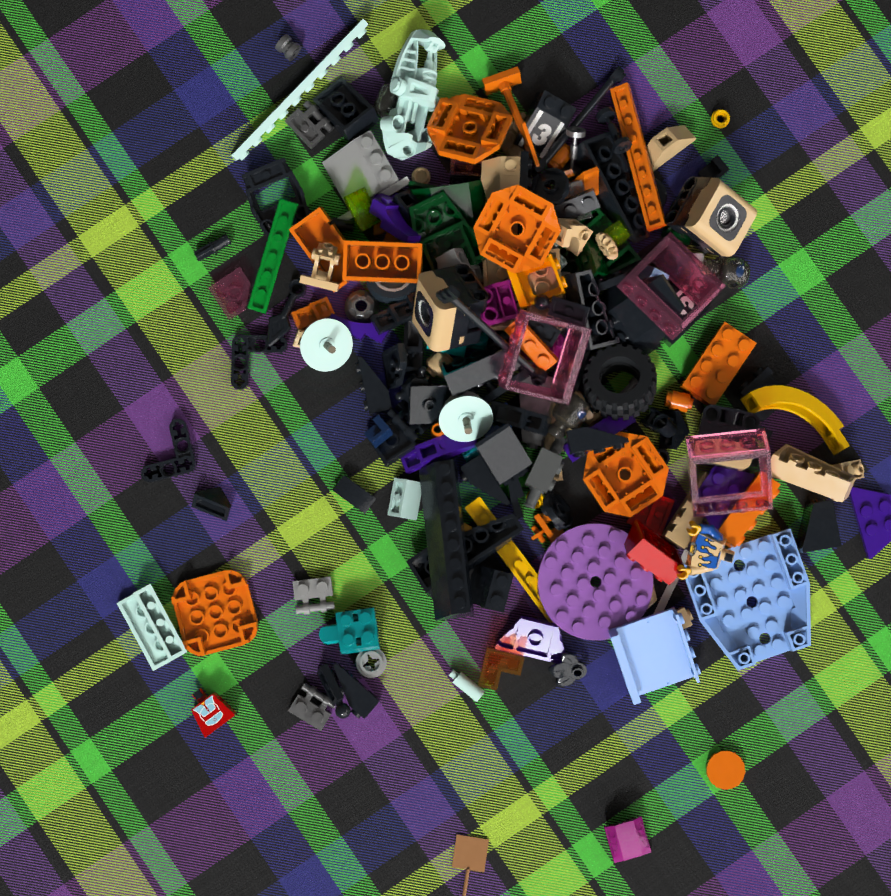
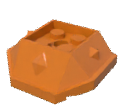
[427,94,512,164]
[473,184,562,274]
[582,432,669,517]

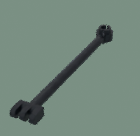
[531,66,626,177]
[436,285,548,386]

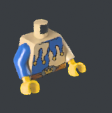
[677,520,735,580]

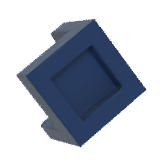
[364,415,393,448]

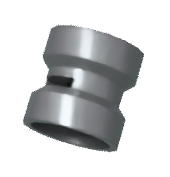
[275,34,302,61]

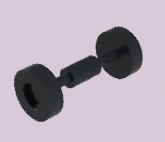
[596,107,632,154]

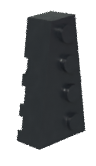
[561,270,620,352]

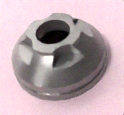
[345,290,379,323]

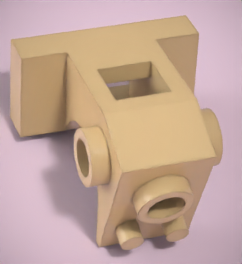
[555,218,593,256]
[299,243,341,292]

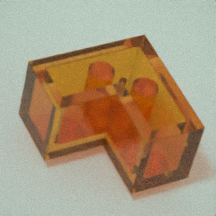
[478,646,525,690]

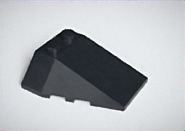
[600,274,685,355]

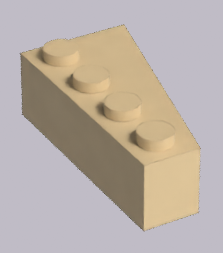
[766,444,856,502]
[661,472,708,549]

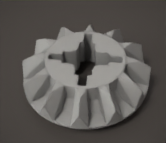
[356,649,387,678]

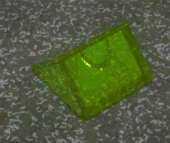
[343,187,381,232]

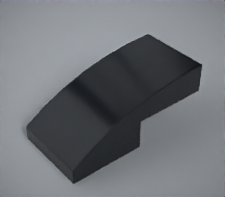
[332,475,376,514]

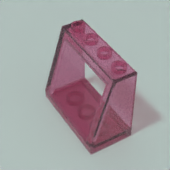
[617,232,726,341]
[498,309,592,405]
[685,428,773,517]

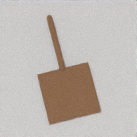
[452,834,489,896]

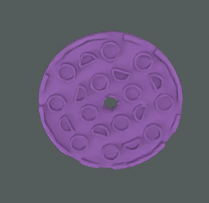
[537,524,653,640]

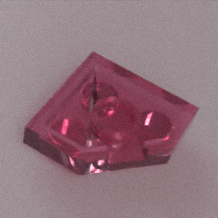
[208,267,251,320]

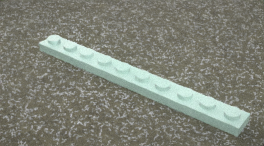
[230,19,368,161]

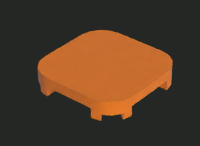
[171,570,259,656]

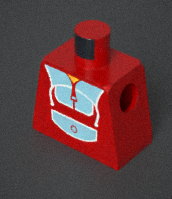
[191,688,237,737]

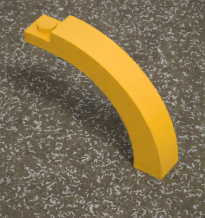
[740,385,850,455]

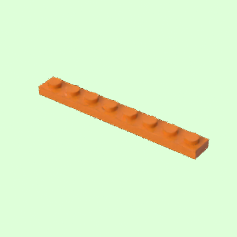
[610,82,667,232]

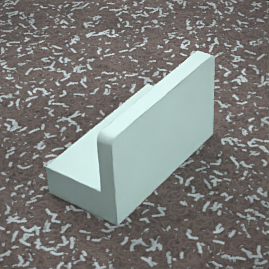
[387,478,421,520]

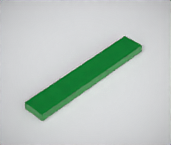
[247,198,298,314]

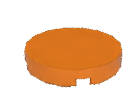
[706,750,745,790]

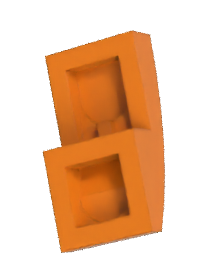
[291,297,335,330]

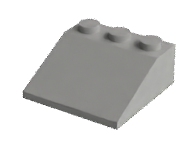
[322,130,399,211]

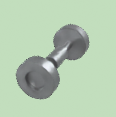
[562,126,586,177]

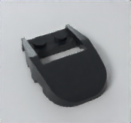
[242,157,309,239]

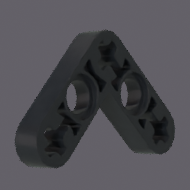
[231,335,288,391]
[141,419,197,482]

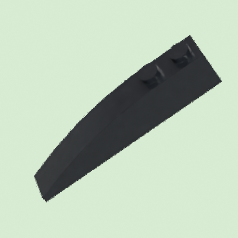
[576,131,650,244]
[406,513,524,597]

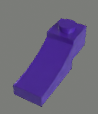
[369,196,421,243]
[329,314,390,345]

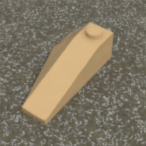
[481,156,521,235]

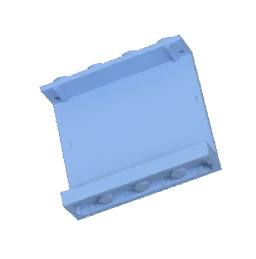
[608,607,701,705]

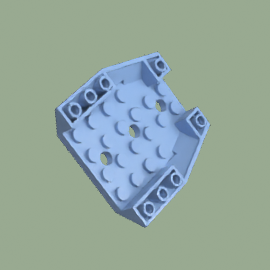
[683,528,811,670]

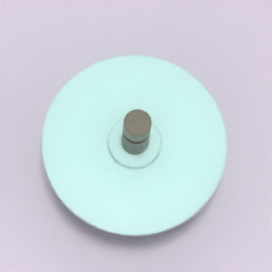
[300,318,353,372]
[439,391,493,442]

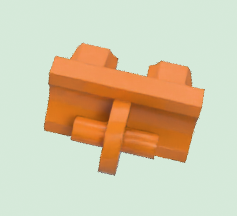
[531,513,564,543]

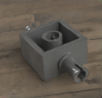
[523,435,567,509]

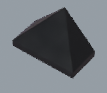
[659,411,690,449]
[191,487,231,521]

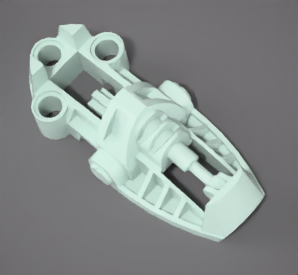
[380,29,445,160]

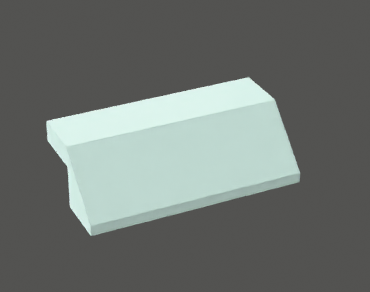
[117,584,187,671]

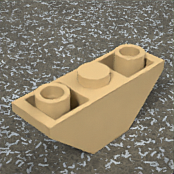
[646,125,696,172]

